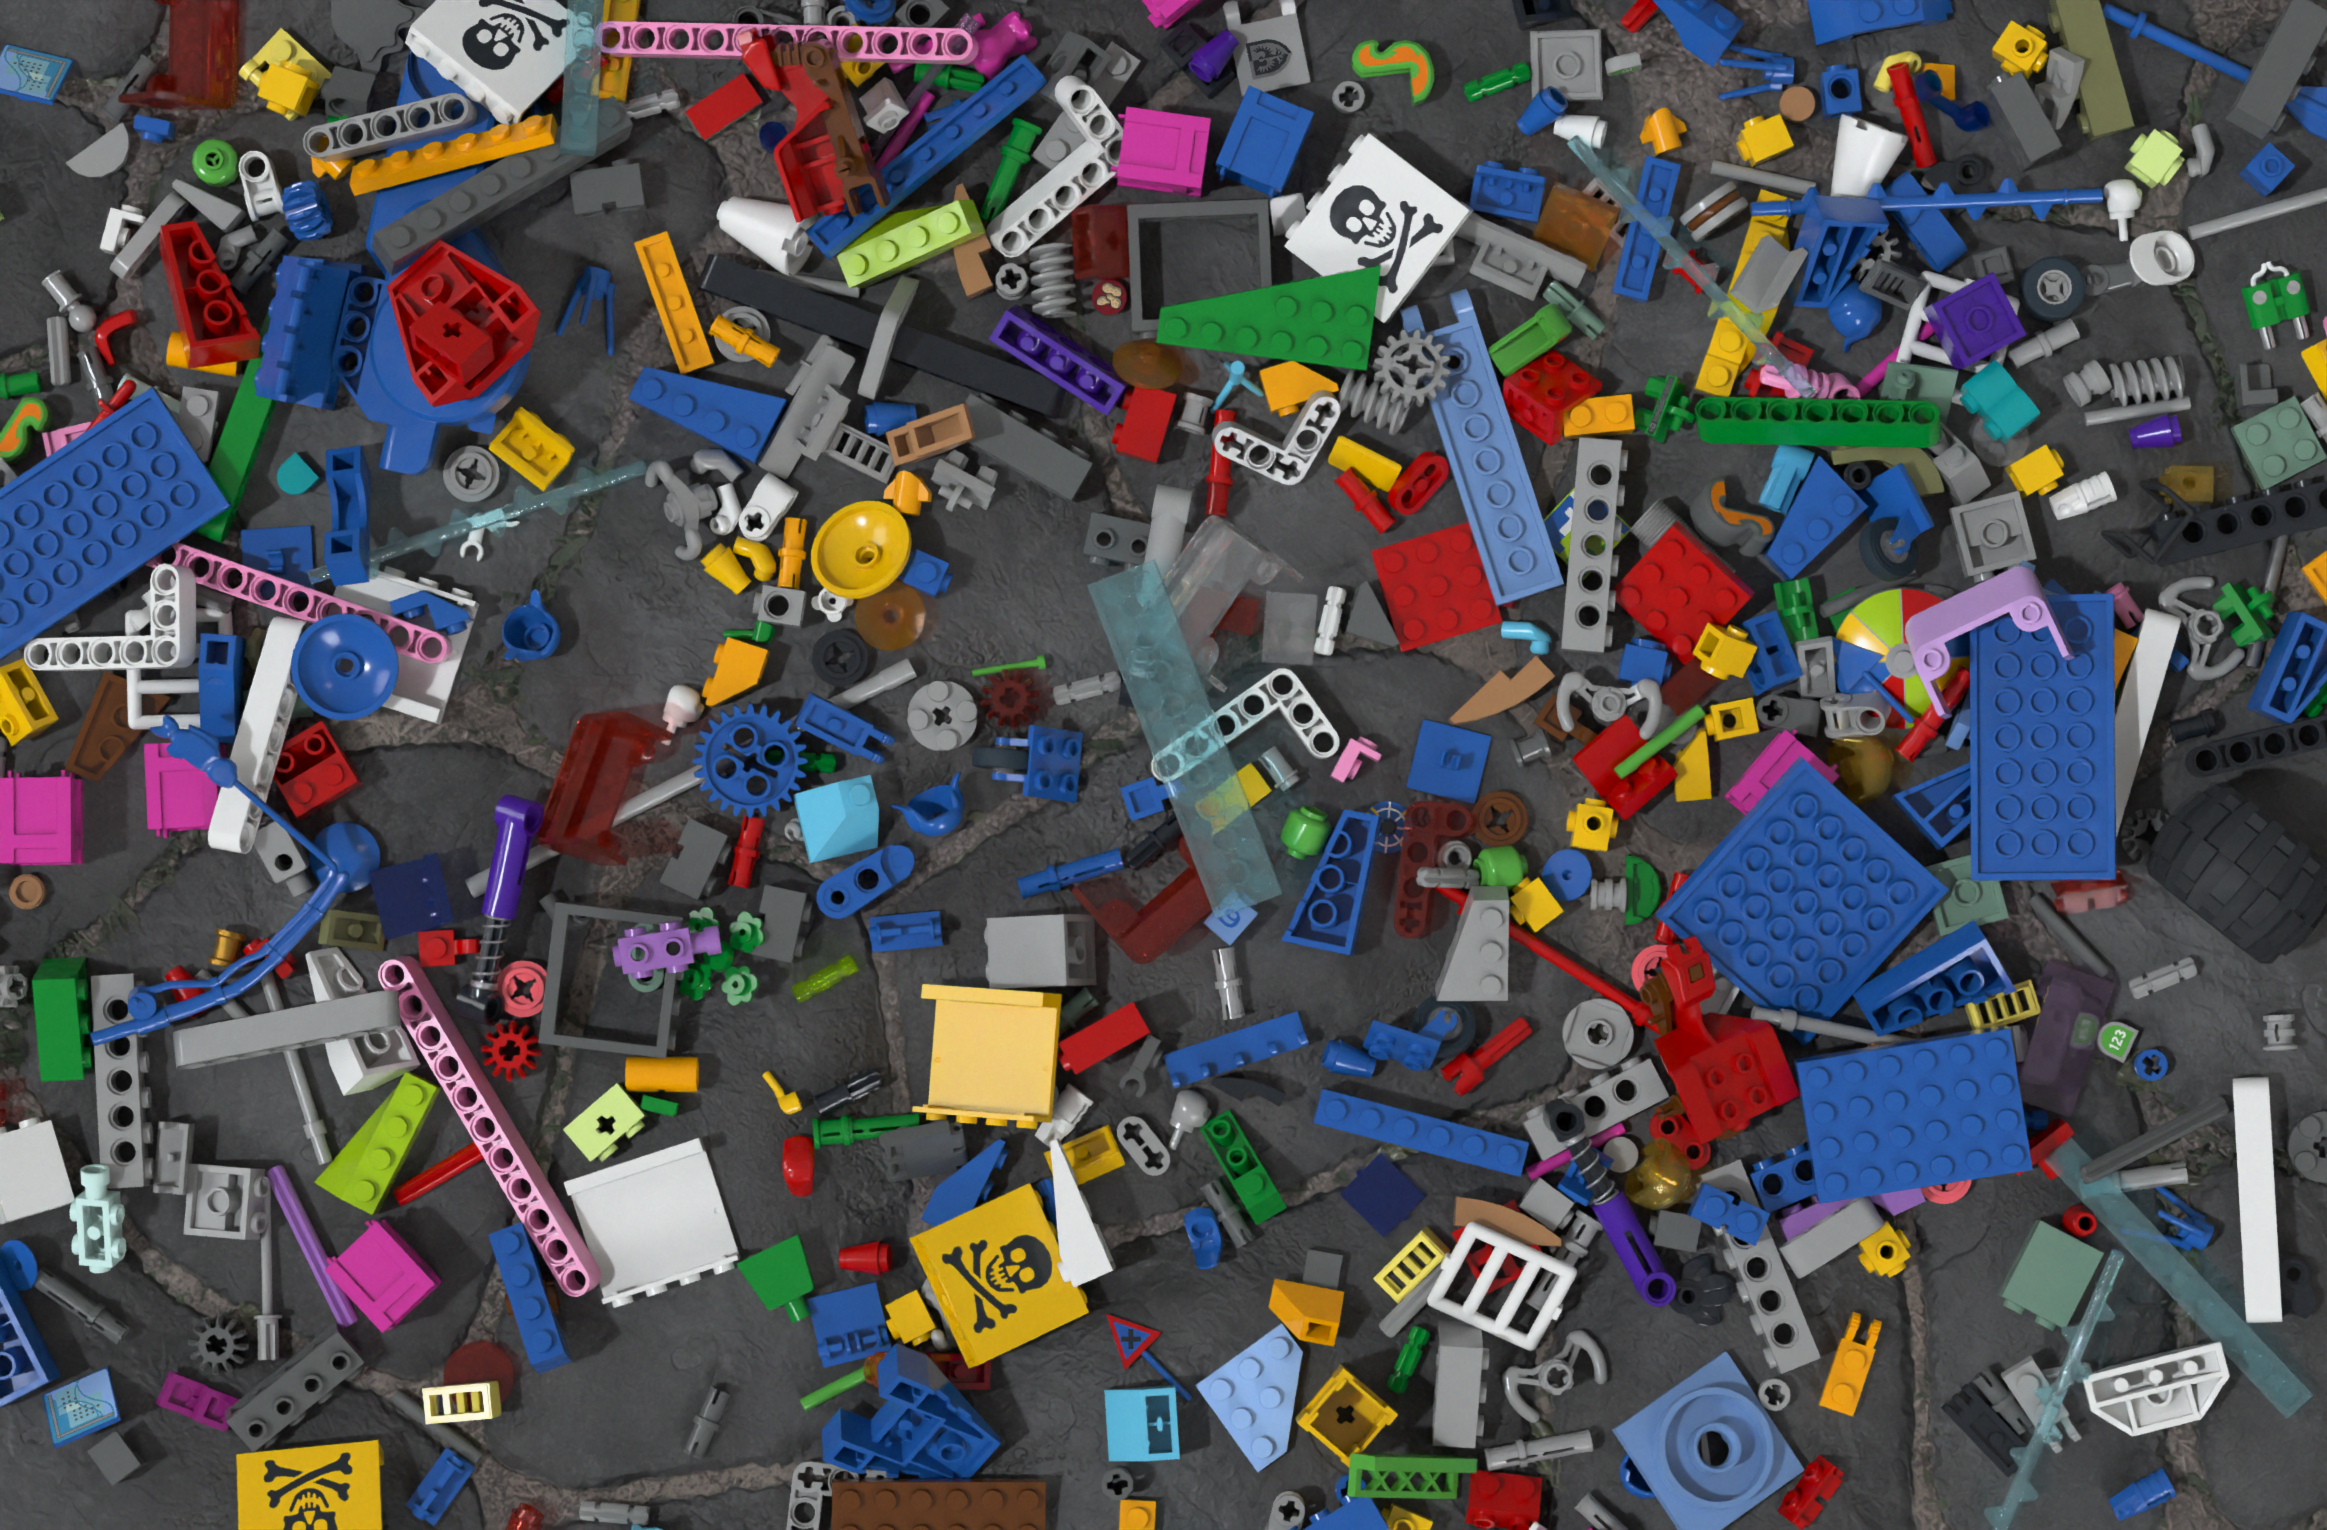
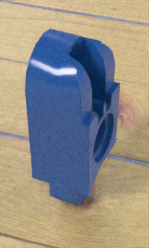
[817,844,915,919]

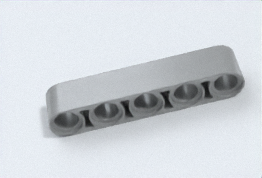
[303,93,477,163]

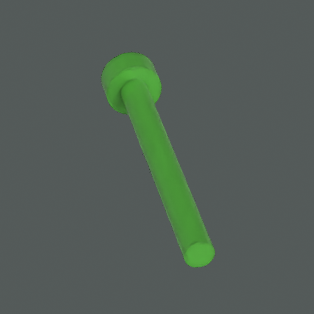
[972,655,1046,677]

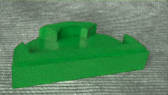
[1625,855,1661,926]

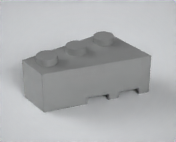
[1435,886,1509,1001]
[1432,1320,1489,1448]

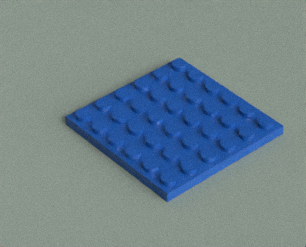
[1655,756,1949,1046]

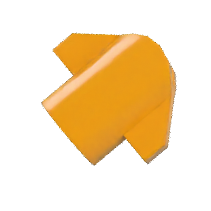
[1640,108,1687,156]
[311,136,355,181]
[884,471,932,516]

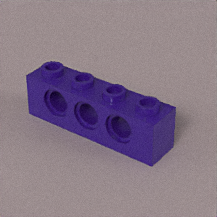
[989,304,1134,416]

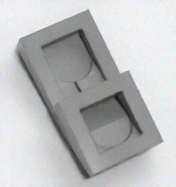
[2034,47,2085,130]

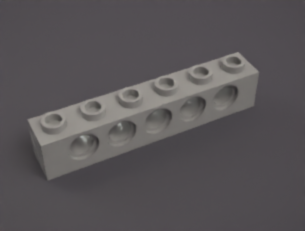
[1561,437,1628,654]
[91,973,155,1189]
[1695,1159,1821,1374]

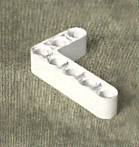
[986,75,1123,258]
[23,564,196,671]
[1151,668,1339,783]

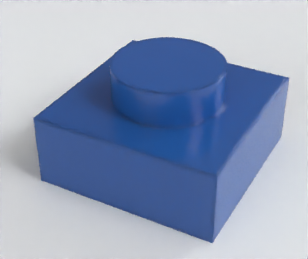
[133,114,176,144]

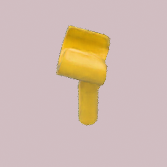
[762,1071,802,1115]

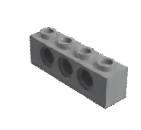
[1521,1056,1670,1161]

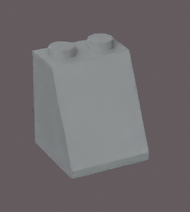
[984,914,1097,989]

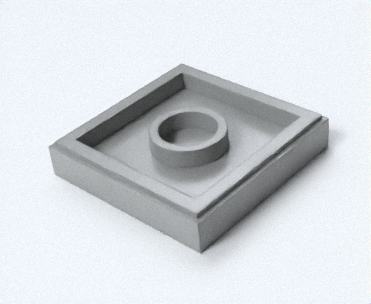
[1530,29,1603,102]

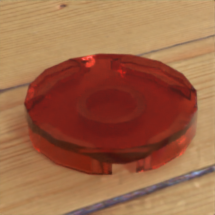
[444,1342,515,1411]

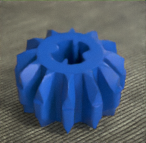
[281,180,333,241]

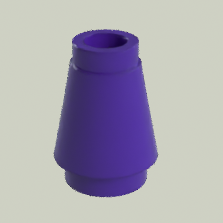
[1188,30,1239,82]
[2128,413,2182,449]

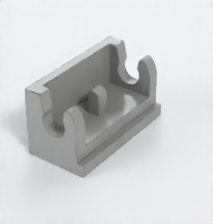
[153,1121,195,1195]

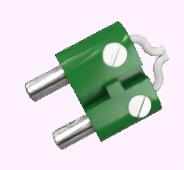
[2241,261,2311,350]

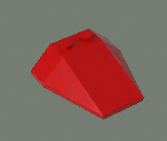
[387,240,541,407]

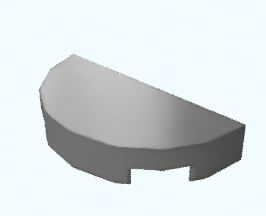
[66,122,130,178]

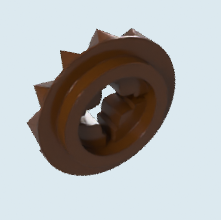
[1471,791,1528,847]

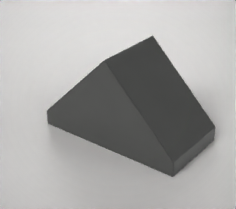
[1345,581,1400,649]

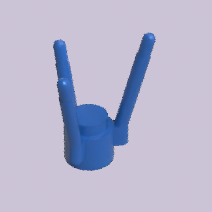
[1719,44,1794,100]
[556,267,616,356]
[2120,1186,2214,1251]

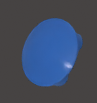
[309,822,380,893]

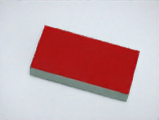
[685,73,763,142]

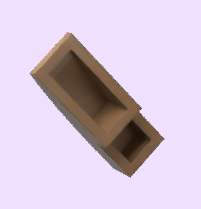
[953,183,994,301]
[886,403,976,466]
[1448,656,1555,726]
[1453,1197,1561,1247]

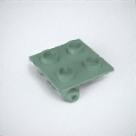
[1879,361,1958,426]

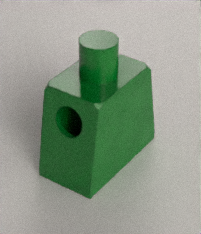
[737,1233,816,1324]

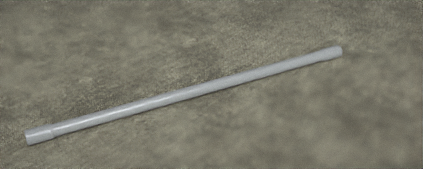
[465,658,917,899]

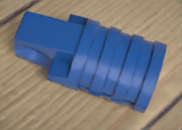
[2109,1468,2177,1521]

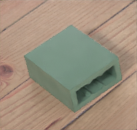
[1997,1219,2104,1331]

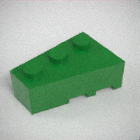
[32,957,94,1082]

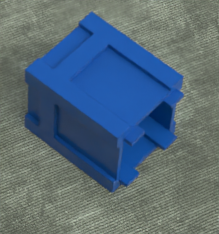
[1215,85,1314,199]

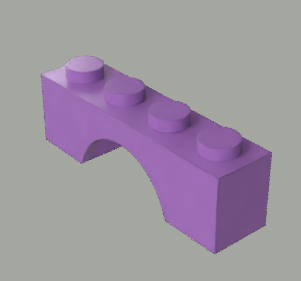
[1776,1188,1926,1242]

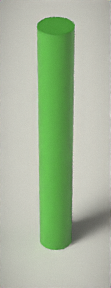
[1614,704,1706,780]
[800,1361,876,1412]

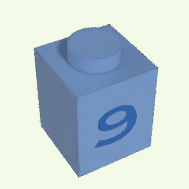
[1203,890,1258,946]

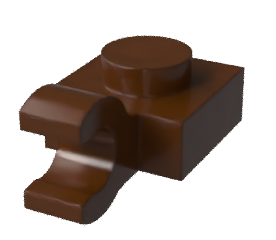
[1533,693,1597,746]

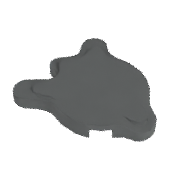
[331,0,426,76]

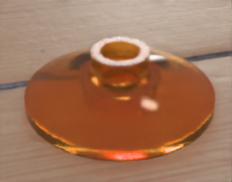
[1112,340,1182,390]
[855,581,925,651]

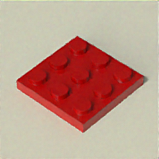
[1613,521,1755,666]
[1371,522,1503,653]

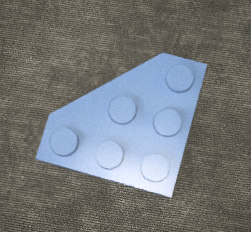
[1195,1323,1303,1472]

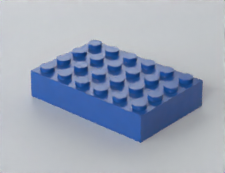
[1794,1025,2033,1204]

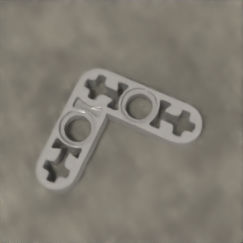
[857,274,919,400]
[1212,390,1341,485]
[786,1460,895,1530]

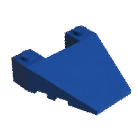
[822,1343,1001,1479]

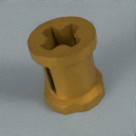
[207,928,247,967]

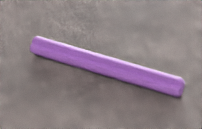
[265,1165,358,1328]

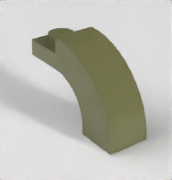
[1828,446,1945,498]

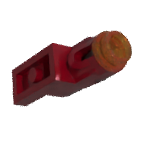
[863,1352,991,1390]

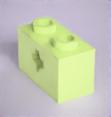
[563,1083,647,1162]

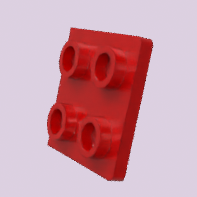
[1502,350,1602,446]
[1572,714,1678,821]

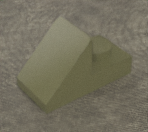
[318,909,388,952]

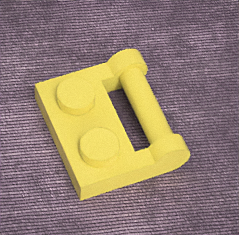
[238,28,332,122]

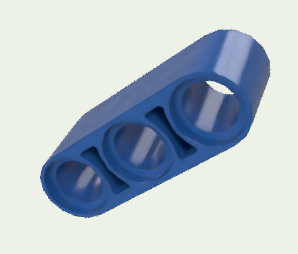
[1883,171,1968,273]

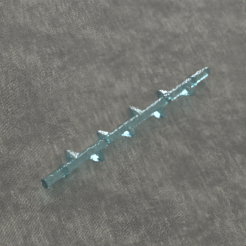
[1567,135,1816,400]
[307,460,647,585]
[1983,1249,2125,1530]

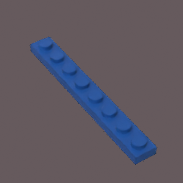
[805,54,1047,260]

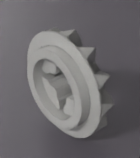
[714,306,771,363]
[443,446,500,502]

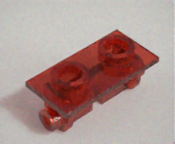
[1660,656,1720,717]
[2050,872,2128,915]

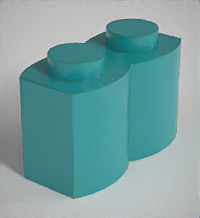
[1960,360,2040,444]

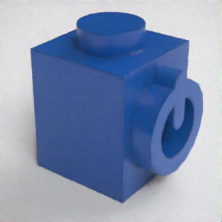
[897,549,954,599]
[1617,638,1672,688]

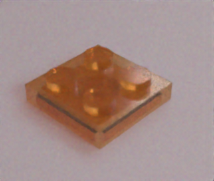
[1531,181,1620,272]

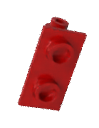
[1777,1455,1844,1530]

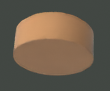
[1779,86,1815,123]
[9,874,47,910]

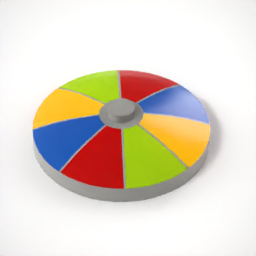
[1833,587,1970,729]

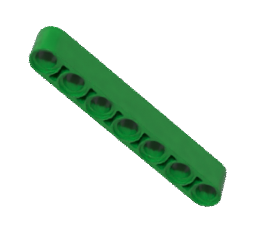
[193,310,278,543]
[1695,397,1941,448]

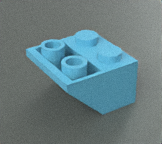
[1104,1385,1180,1461]

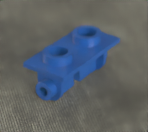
[869,911,943,953]
[405,1447,476,1526]

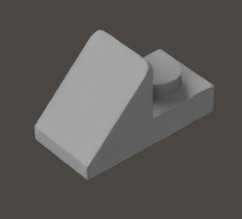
[1792,636,1836,700]

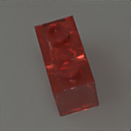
[1071,204,1130,281]

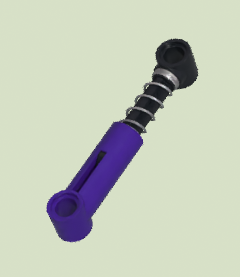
[455,794,544,1026]
[1543,1099,1676,1307]

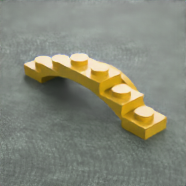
[1694,189,1794,397]

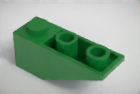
[1199,1110,1287,1226]

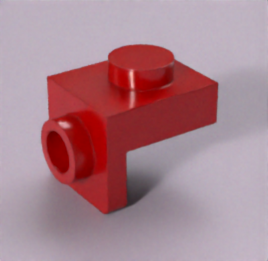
[241,937,298,980]

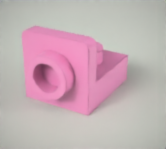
[1330,736,1382,783]

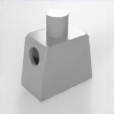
[254,811,312,897]

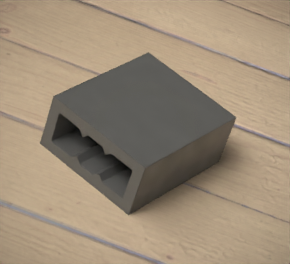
[1981,71,2062,173]

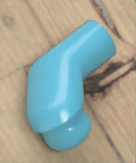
[1501,621,1552,655]

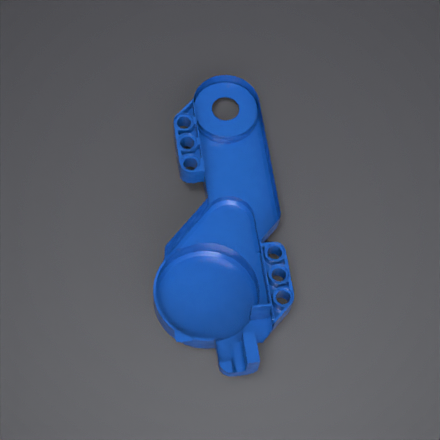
[332,50,544,476]

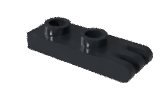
[1941,1383,2033,1478]

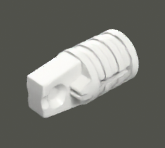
[2049,471,2117,520]
[1035,1083,1093,1147]

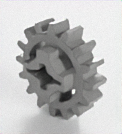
[1373,330,1451,408]

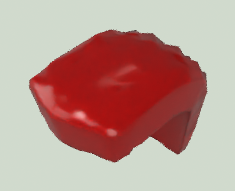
[94,309,138,367]
[782,1135,815,1197]

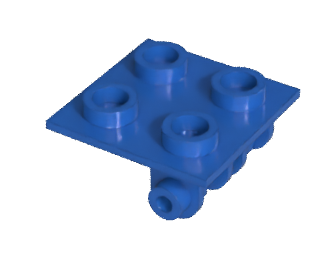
[807,1282,892,1368]

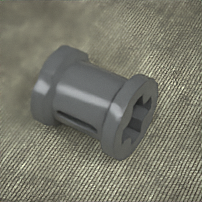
[1507,727,1551,769]
[1101,1466,1133,1501]

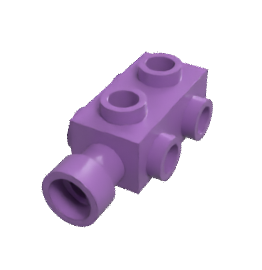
[612,920,722,979]

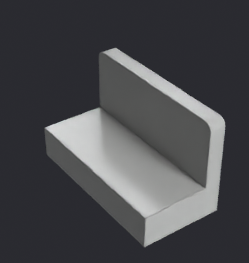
[1729,235,1808,314]

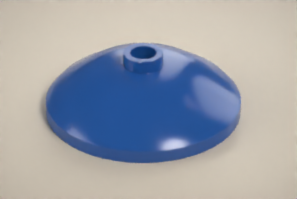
[291,613,399,720]

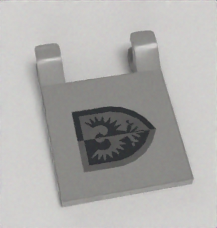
[1223,0,1311,97]

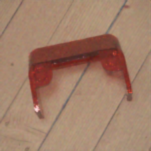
[119,0,239,110]
[535,711,674,866]
[1069,796,1241,964]

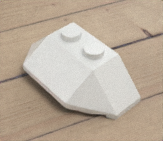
[2081,1341,2230,1437]

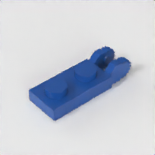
[794,691,896,764]

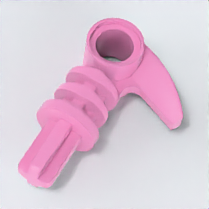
[1760,363,1860,400]

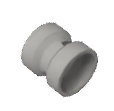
[2063,359,2112,407]

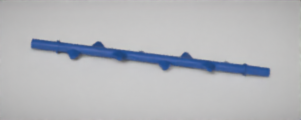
[1750,178,2103,224]

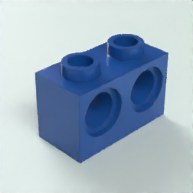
[1737,610,1803,697]
[1747,1143,1816,1213]

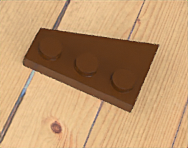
[64,671,171,782]

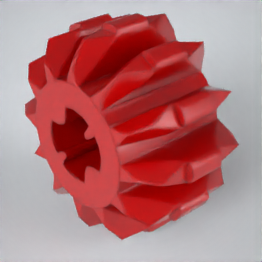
[481,1021,542,1081]

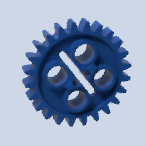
[692,702,808,818]

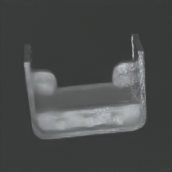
[1136,515,1304,693]

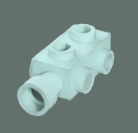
[70,1164,127,1273]

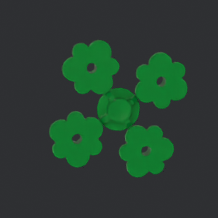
[679,907,765,1006]

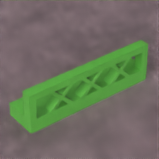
[1347,1453,1477,1499]

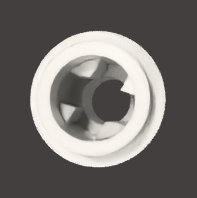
[1553,114,1608,150]

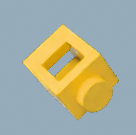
[1703,698,1759,742]

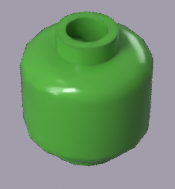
[192,139,240,187]
[1280,805,1332,860]
[1473,845,1528,891]

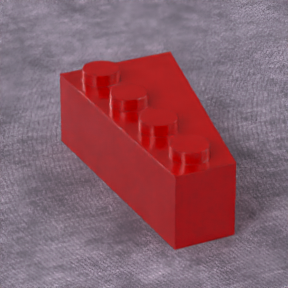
[159,220,261,369]

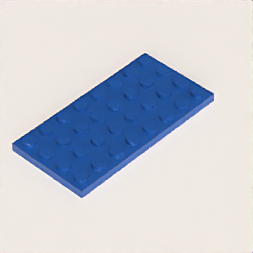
[0,387,232,661]
[1970,593,2116,881]

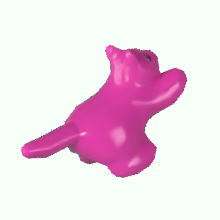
[958,11,1038,81]

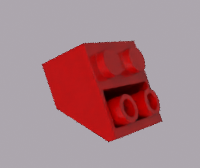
[273,721,363,819]

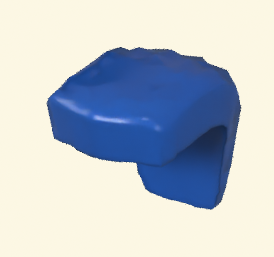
[1184,1208,1223,1270]

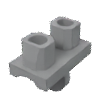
[931,450,998,512]

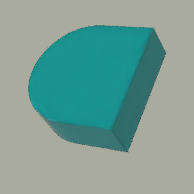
[277,452,320,496]

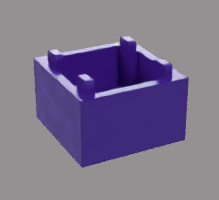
[1923,272,2027,370]

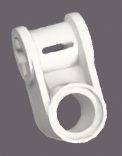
[239,151,285,222]
[739,472,798,542]

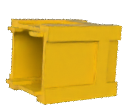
[1295,1364,1398,1468]

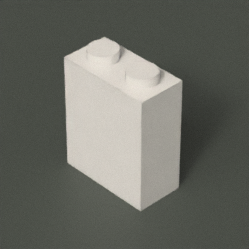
[0,1117,75,1224]

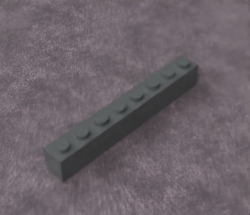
[372,95,633,276]

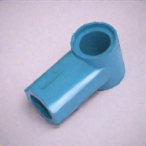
[1758,445,1815,515]

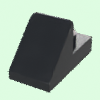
[1512,0,1574,31]

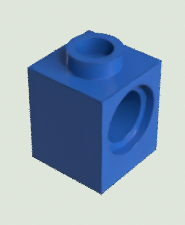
[1818,64,1862,120]
[2238,142,2295,198]

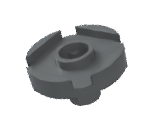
[2286,1112,2327,1183]

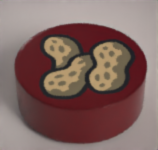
[1092,280,1127,316]

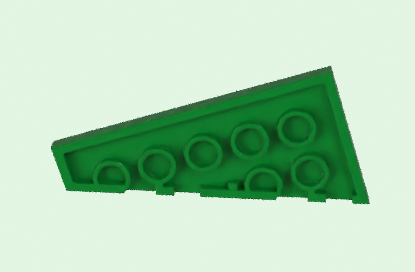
[1156,264,1381,371]

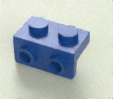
[1469,161,1546,224]

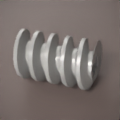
[1029,243,1077,318]
[2108,355,2185,407]
[1337,369,1414,436]

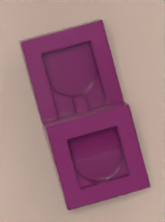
[156,1370,239,1432]

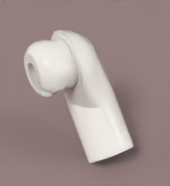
[710,483,742,536]

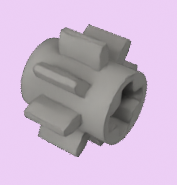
[0,965,28,1008]

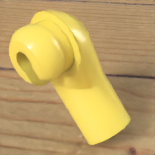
[1873,51,1922,93]

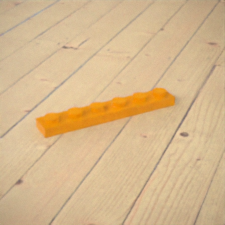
[349,114,557,196]

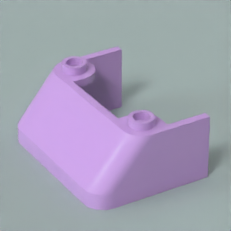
[1905,567,2075,719]

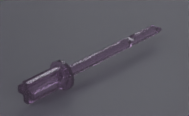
[870,13,981,160]

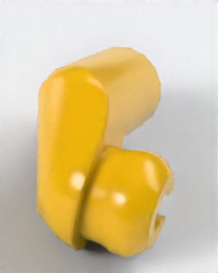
[733,536,776,582]

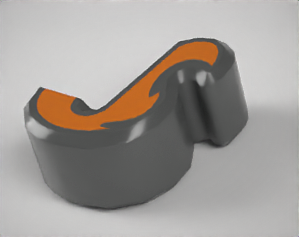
[1690,478,1776,557]

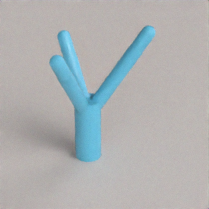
[1210,361,1264,414]

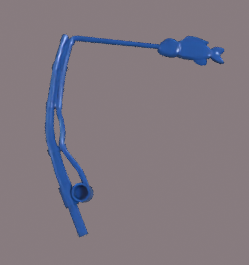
[90,714,350,1046]

